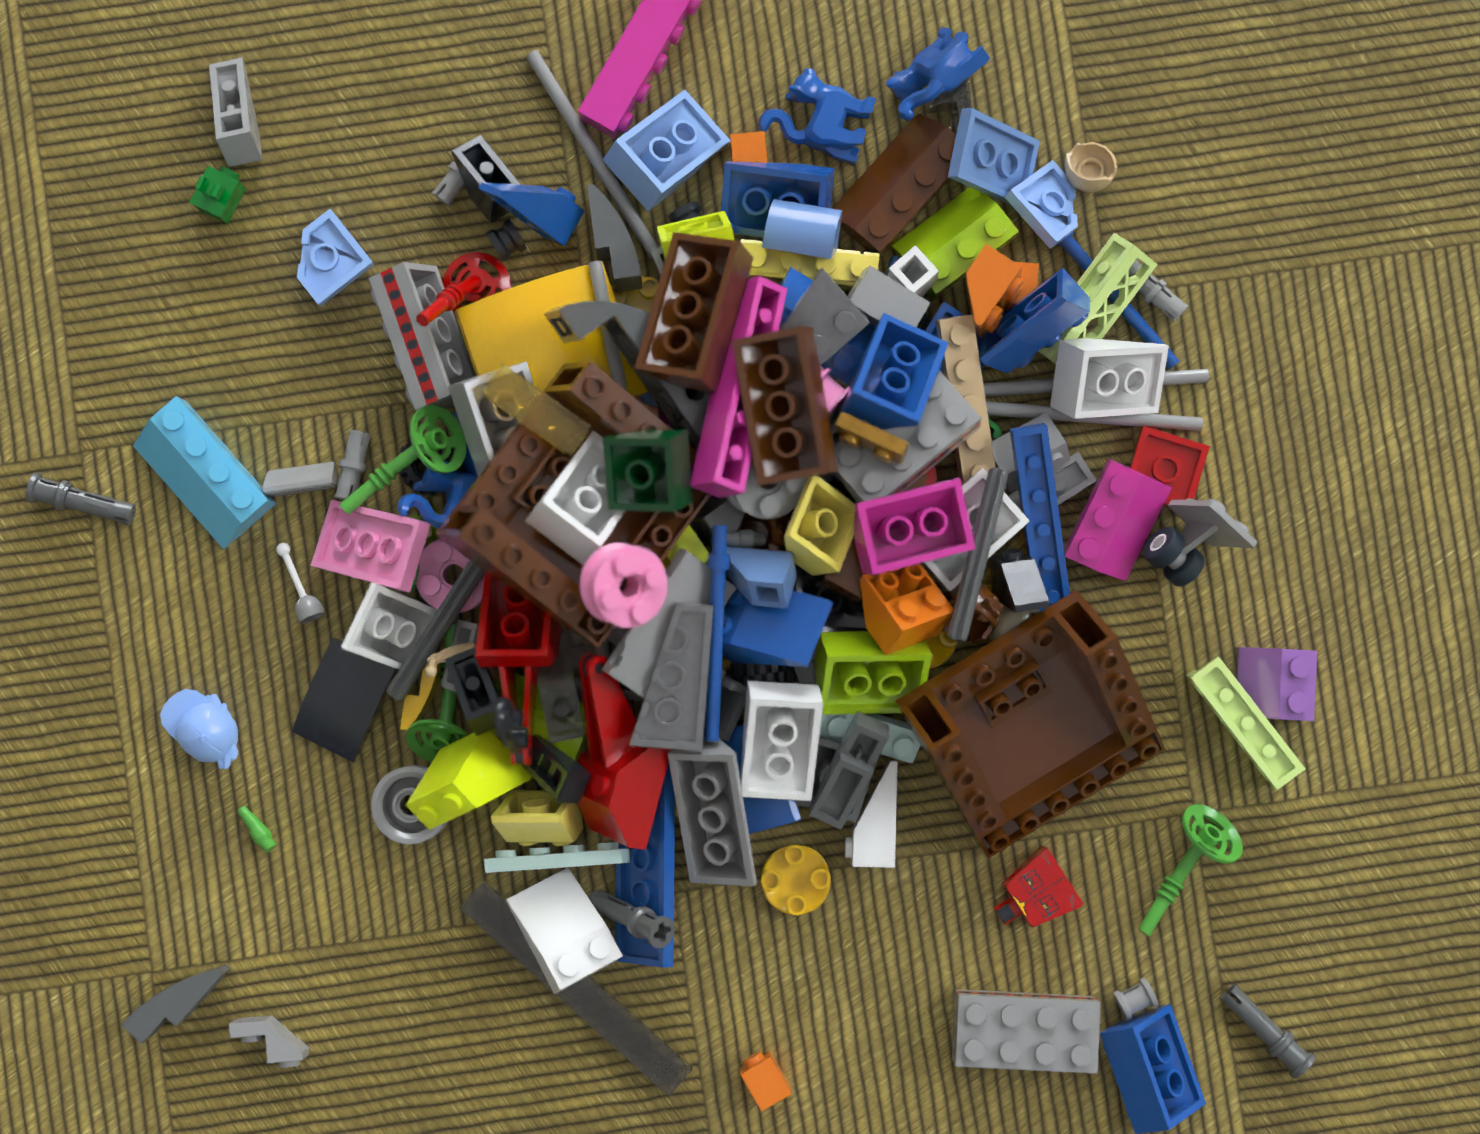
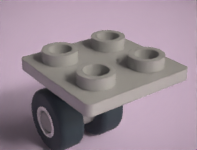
[1143,498,1257,587]

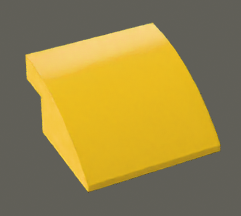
[455,262,648,399]

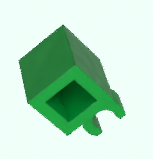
[189,166,246,224]

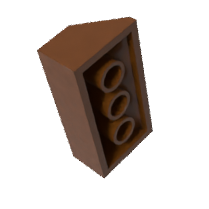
[832,113,956,258]
[635,232,754,393]
[732,326,838,486]

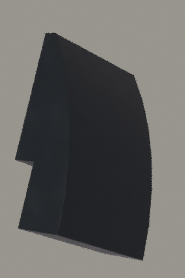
[292,638,399,763]

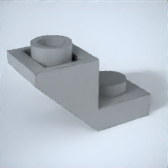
[229,1015,310,1068]

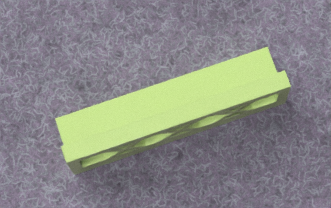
[1038,233,1158,364]
[1186,656,1305,790]

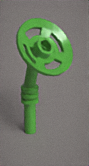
[339,405,467,515]
[405,623,468,763]
[1138,804,1243,937]

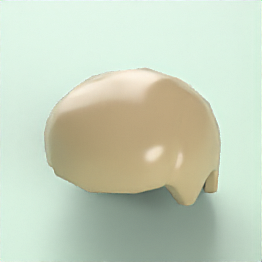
[1064,142,1117,192]

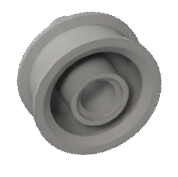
[726,455,807,519]
[371,765,448,844]

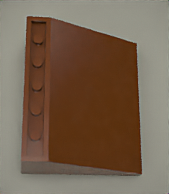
[436,361,711,648]
[896,590,1166,859]

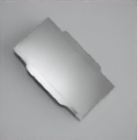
[602,548,736,699]

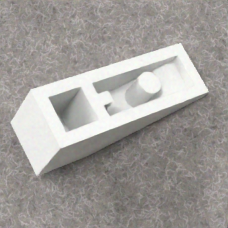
[845,760,897,868]

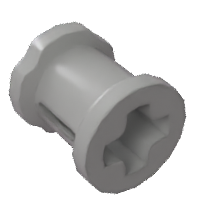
[1113,977,1159,1021]

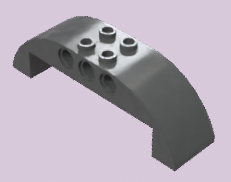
[544,301,745,545]

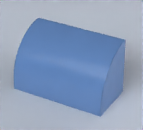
[762,199,843,259]

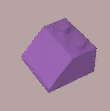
[1236,647,1317,721]

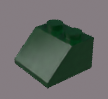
[603,429,693,512]

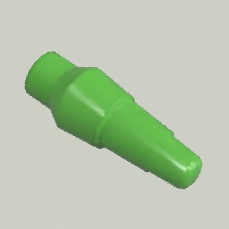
[238,806,277,853]

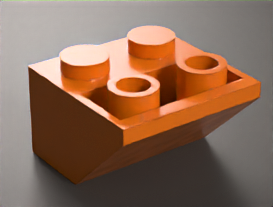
[966,244,1024,338]
[860,563,954,655]

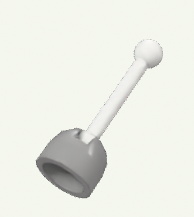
[276,543,326,624]

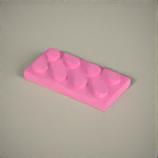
[311,500,431,593]

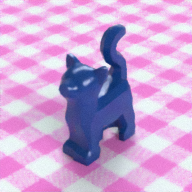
[886,27,991,121]
[758,68,876,166]
[398,460,478,528]

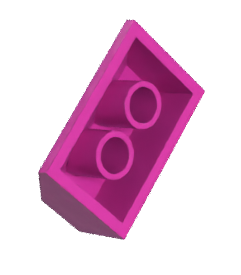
[1064,458,1172,581]
[854,478,976,575]

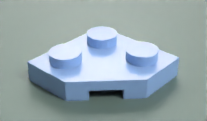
[1005,160,1078,249]
[297,209,375,307]

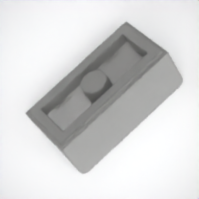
[262,462,338,497]

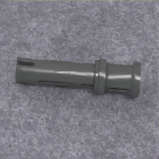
[25,472,136,526]
[589,889,675,948]
[1220,984,1316,1079]

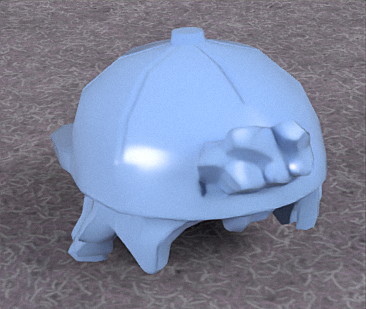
[160,689,238,770]

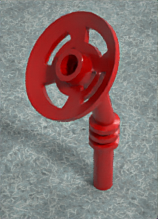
[416,252,511,327]

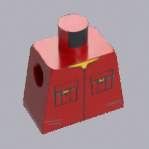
[993,846,1084,927]

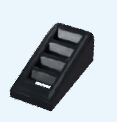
[521,734,591,803]

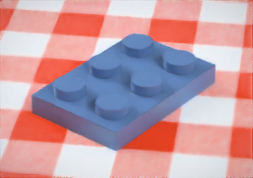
[948,108,1040,206]

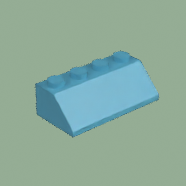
[133,396,277,549]

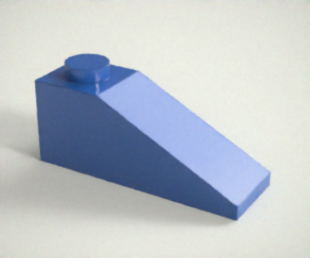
[478,182,585,246]

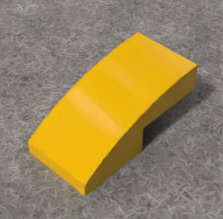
[400,663,442,730]

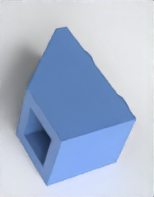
[726,547,797,609]

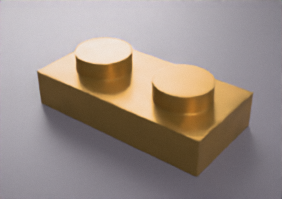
[835,412,908,464]

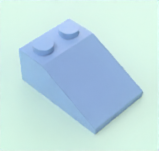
[603,90,730,212]

